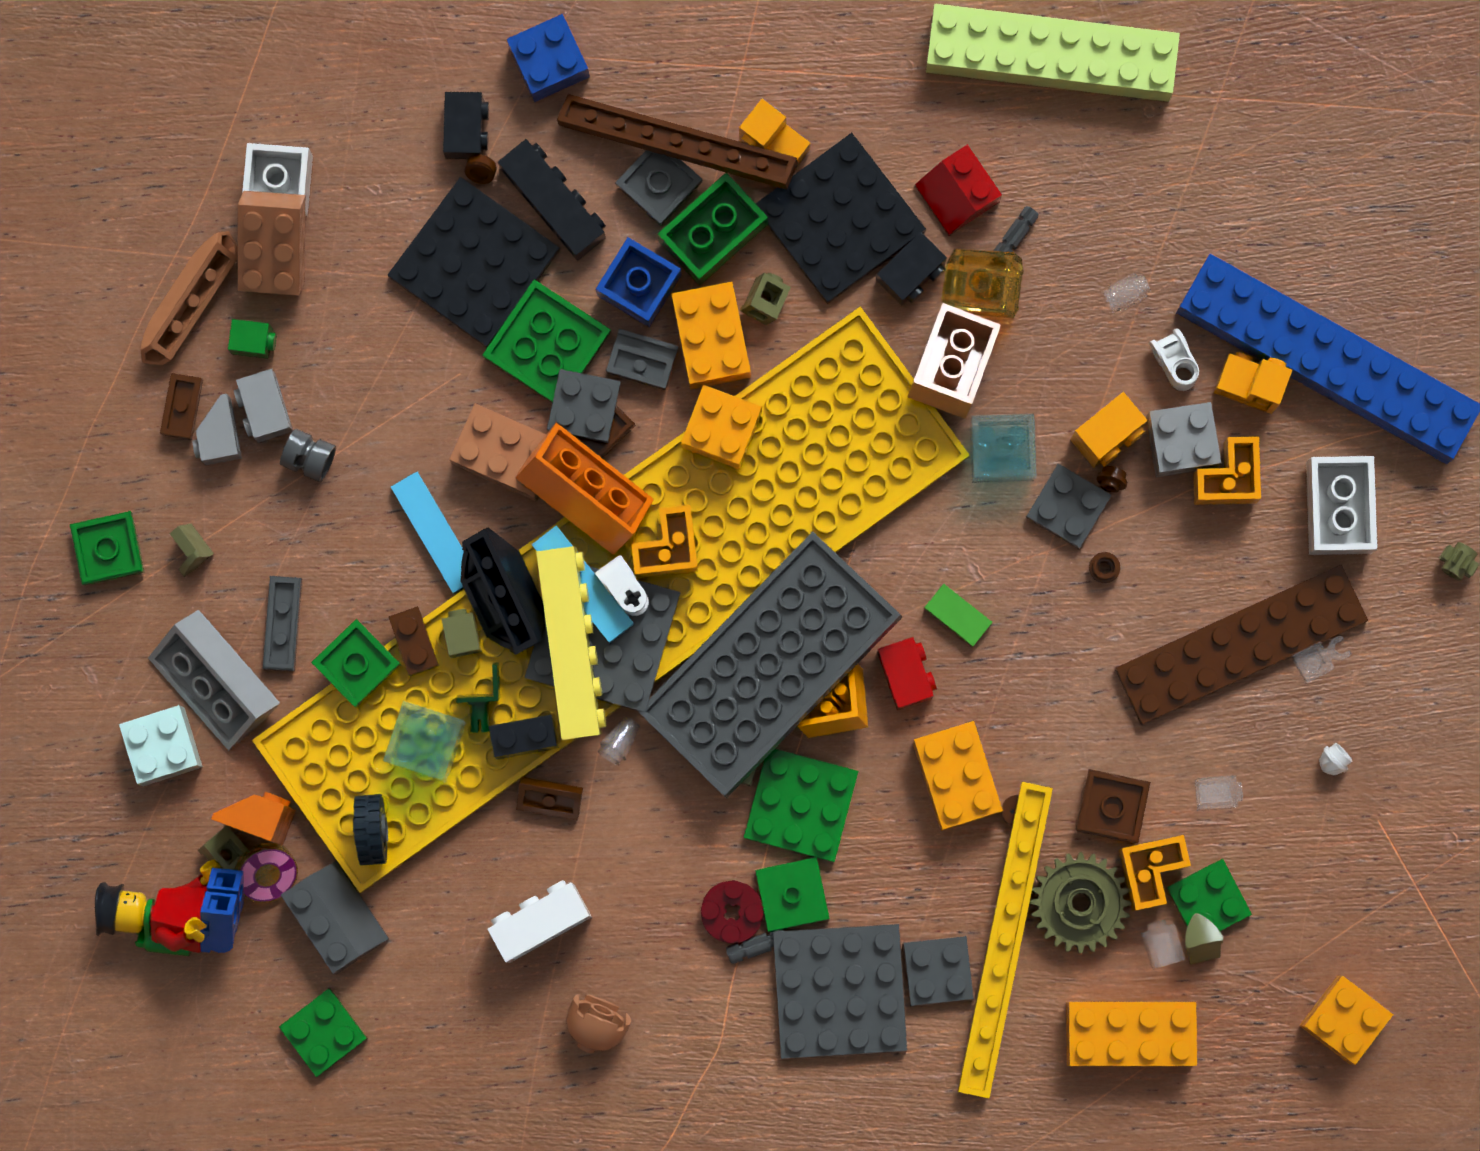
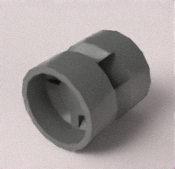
[280,429,336,482]

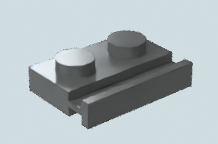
[606,329,679,391]

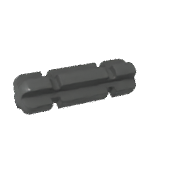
[993,206,1039,262]
[726,929,784,964]

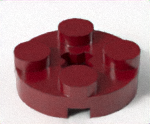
[701,880,763,943]

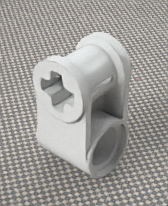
[1149,328,1199,391]
[595,555,649,616]

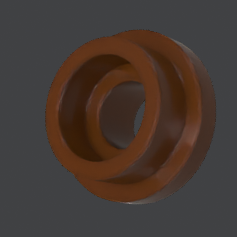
[1096,466,1128,493]
[1089,552,1120,583]

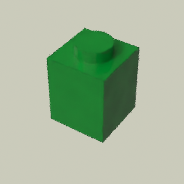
[228,319,277,359]

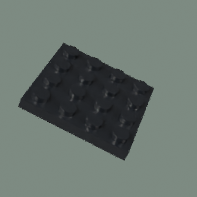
[755,133,926,304]
[388,177,560,348]

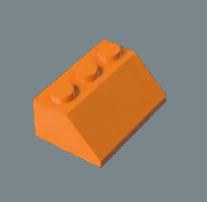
[211,792,296,846]

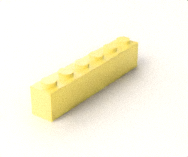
[536,546,606,740]

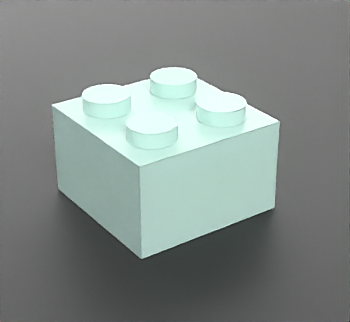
[119,705,203,786]

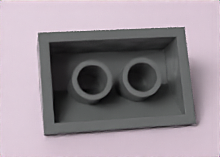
[281,861,389,974]

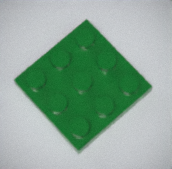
[482,279,611,403]
[744,749,859,862]

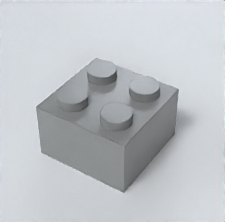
[1146,402,1221,478]

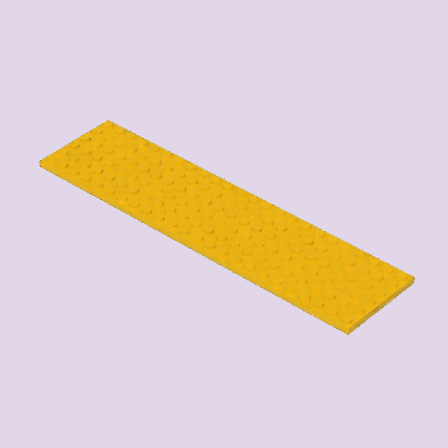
[252,306,970,893]

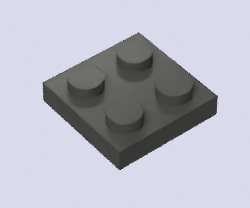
[615,150,703,226]
[547,369,621,443]
[1026,464,1112,549]
[904,936,974,1006]

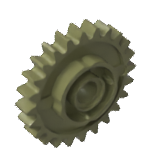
[1029,852,1132,954]

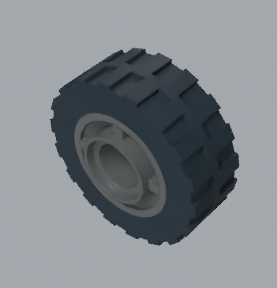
[353,794,388,866]

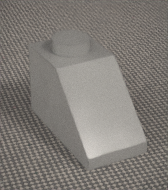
[192,394,242,465]

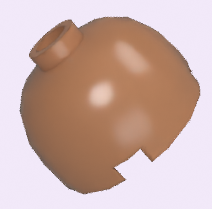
[566,995,632,1053]

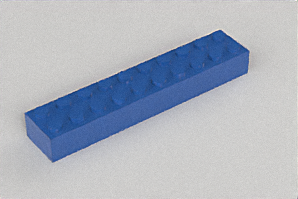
[1176,254,1480,464]

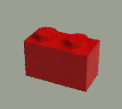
[877,637,937,710]

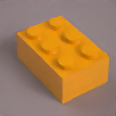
[672,282,751,390]
[913,721,1003,831]

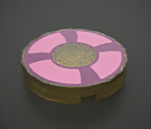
[235,843,298,903]

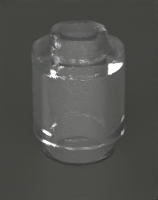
[1102,272,1151,313]

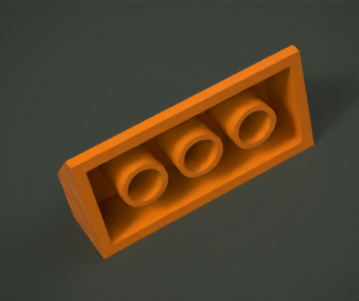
[515,422,654,555]

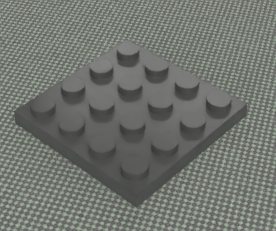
[525,566,681,712]
[773,924,907,1059]

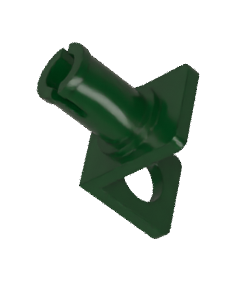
[456,662,500,733]

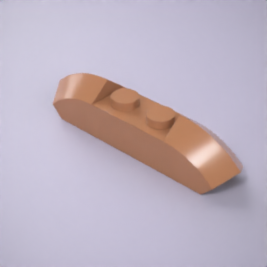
[141,231,238,365]

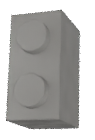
[234,369,293,443]

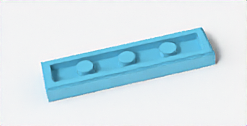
[391,471,464,594]
[532,525,634,643]

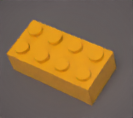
[1066,1002,1197,1066]

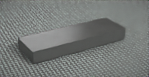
[263,576,302,672]

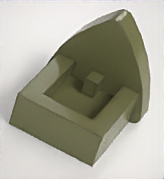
[169,523,214,577]
[1185,913,1223,965]

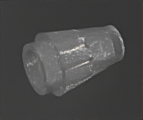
[598,717,640,765]

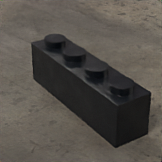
[498,139,606,261]

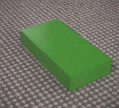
[924,584,992,647]

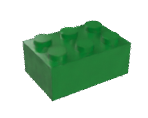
[657,173,768,286]

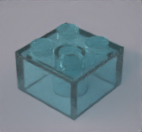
[970,414,1037,483]
[383,701,466,782]

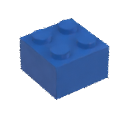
[507,14,590,102]
[595,237,682,328]

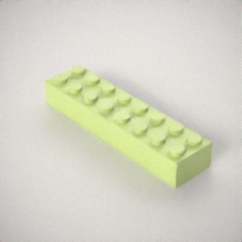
[926,4,1180,102]

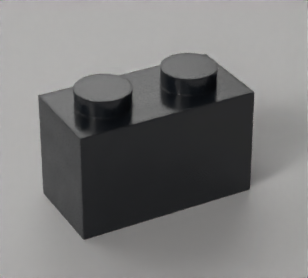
[443,92,489,159]
[876,231,947,306]
[489,715,559,760]

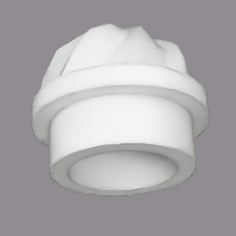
[1319,743,1352,775]

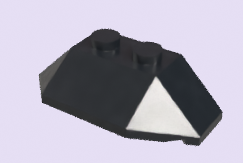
[460,527,545,655]

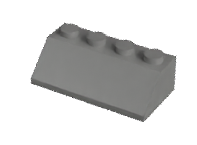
[148,610,280,751]

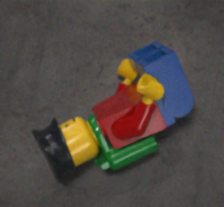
[94,860,244,956]

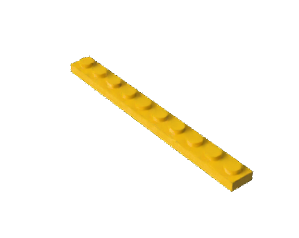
[958,782,1053,1098]

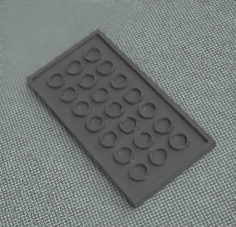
[638,531,902,798]

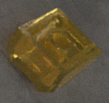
[942,249,1024,318]

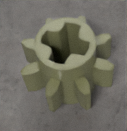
[1439,542,1480,581]

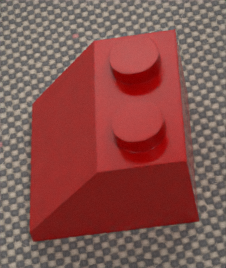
[915,144,1002,236]

